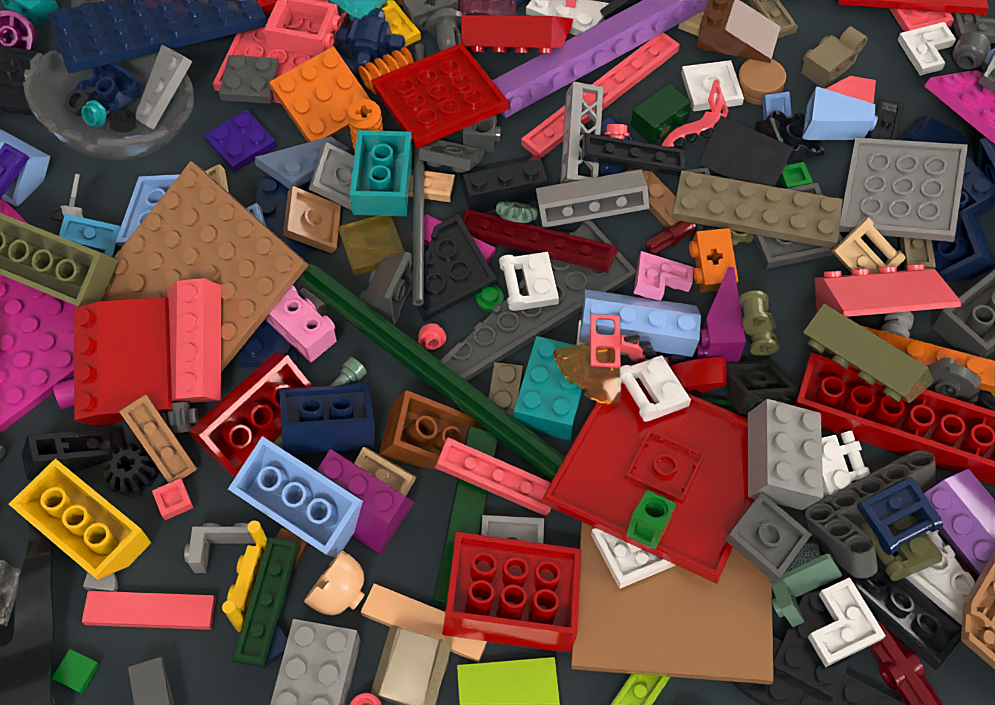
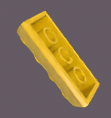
[9,459,151,580]

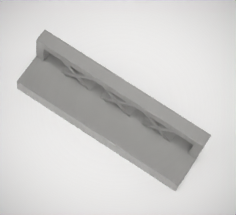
[560,82,603,184]

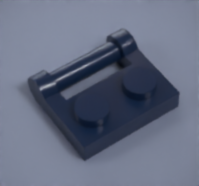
[857,477,943,555]

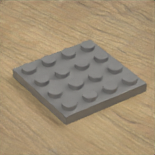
[839,138,968,242]

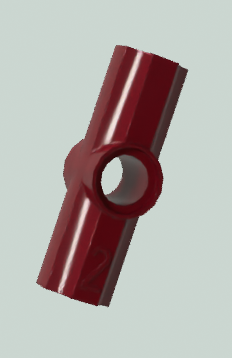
[868,621,943,705]

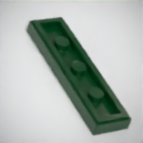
[232,537,300,668]

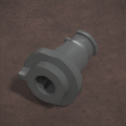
[427,8,464,51]

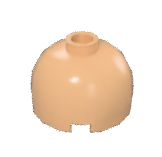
[304,550,365,616]

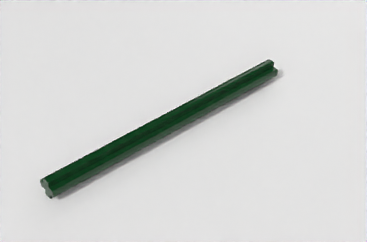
[298,264,565,480]

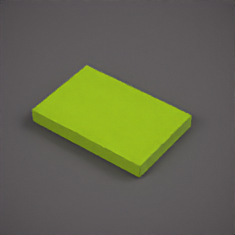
[457,657,560,705]

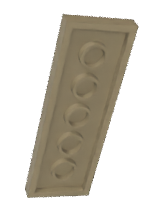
[672,170,843,249]

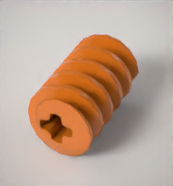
[358,47,414,95]
[347,99,383,151]

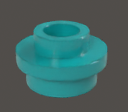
[81,100,106,127]

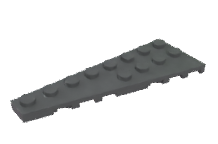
[440,219,636,382]

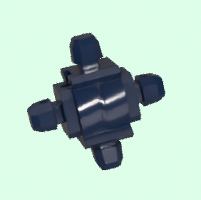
[336,8,405,68]

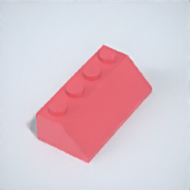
[167,278,221,403]

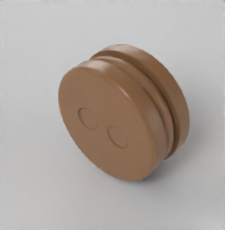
[737,59,786,105]

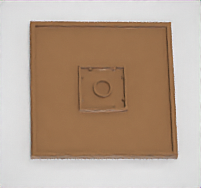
[571,522,773,684]

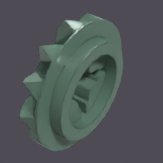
[495,201,538,223]

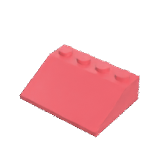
[814,264,961,317]

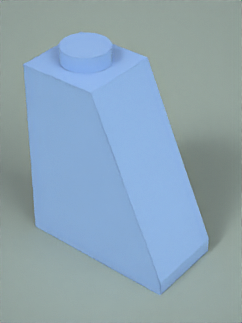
[802,86,878,140]

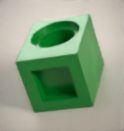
[626,490,676,550]

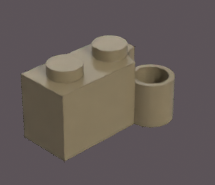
[801,26,868,89]

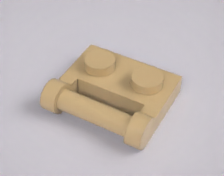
[831,216,906,273]

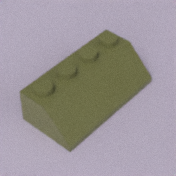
[803,304,933,403]

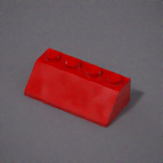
[461,15,573,53]
[188,353,313,478]

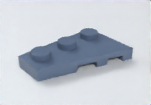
[255,136,349,189]

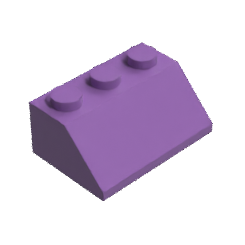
[924,469,995,578]

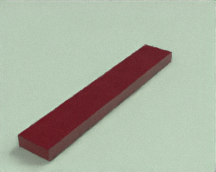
[461,209,618,273]

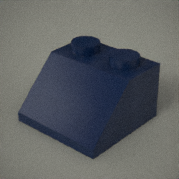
[931,210,995,282]

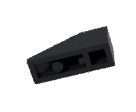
[21,428,124,480]

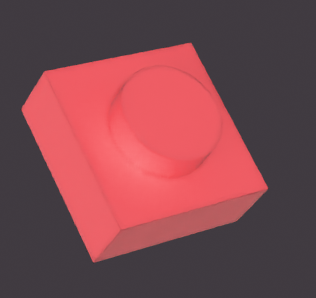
[152,478,194,521]

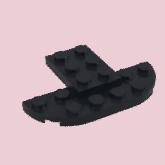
[731,587,906,705]

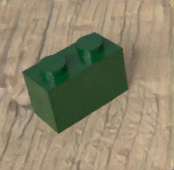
[630,83,691,144]

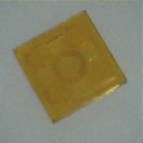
[338,215,404,275]

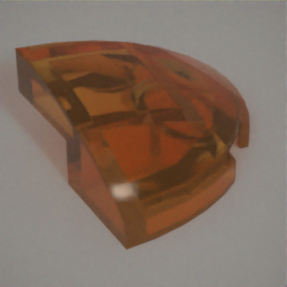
[553,343,621,405]

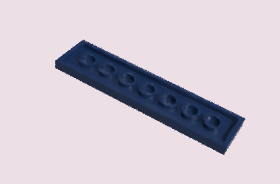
[239,177,311,367]

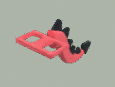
[662,80,728,148]
[590,314,687,368]

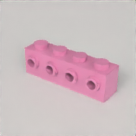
[265,285,337,363]

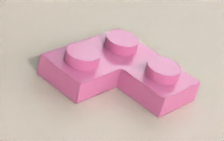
[634,251,693,301]

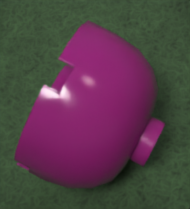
[0,10,37,51]

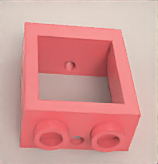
[264,0,342,56]

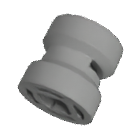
[880,311,914,338]

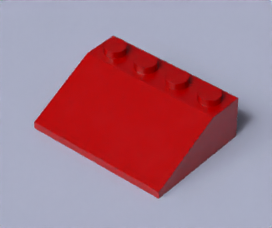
[74,297,172,427]
[442,532,581,653]

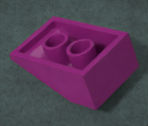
[695,267,746,362]

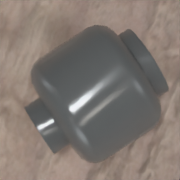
[952,32,991,70]

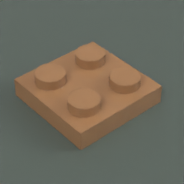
[283,186,341,254]

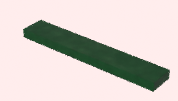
[432,426,498,606]

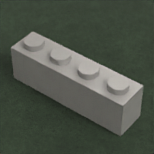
[536,169,650,228]

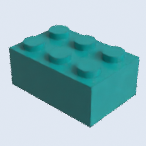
[350,130,413,216]
[514,336,591,441]

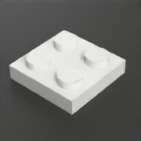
[681,60,744,111]

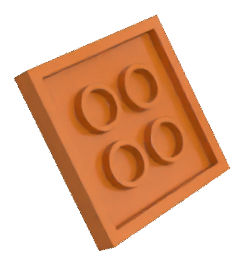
[269,46,371,142]

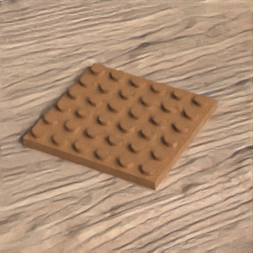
[102,161,309,372]

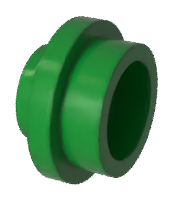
[476,286,504,312]

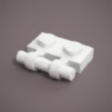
[822,430,870,499]

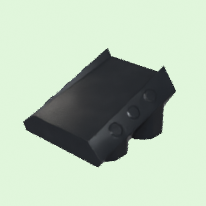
[755,110,825,160]

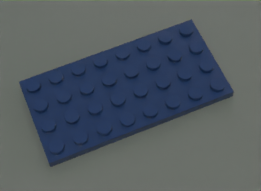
[48,0,267,74]

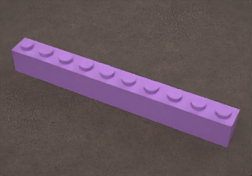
[492,0,708,118]

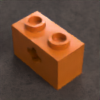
[689,228,738,293]

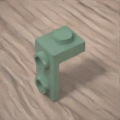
[770,554,842,627]

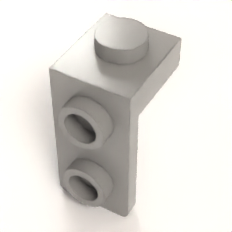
[184,523,255,573]

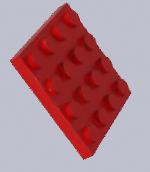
[371,43,509,149]

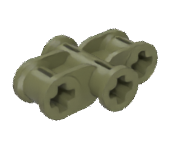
[739,291,779,356]

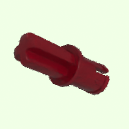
[645,221,696,255]

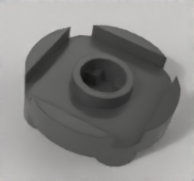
[927,358,982,404]

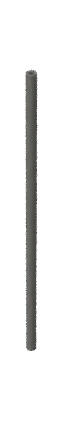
[412,43,425,306]

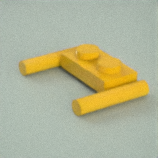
[222,521,268,632]

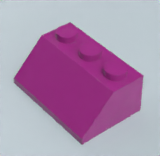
[317,449,414,555]

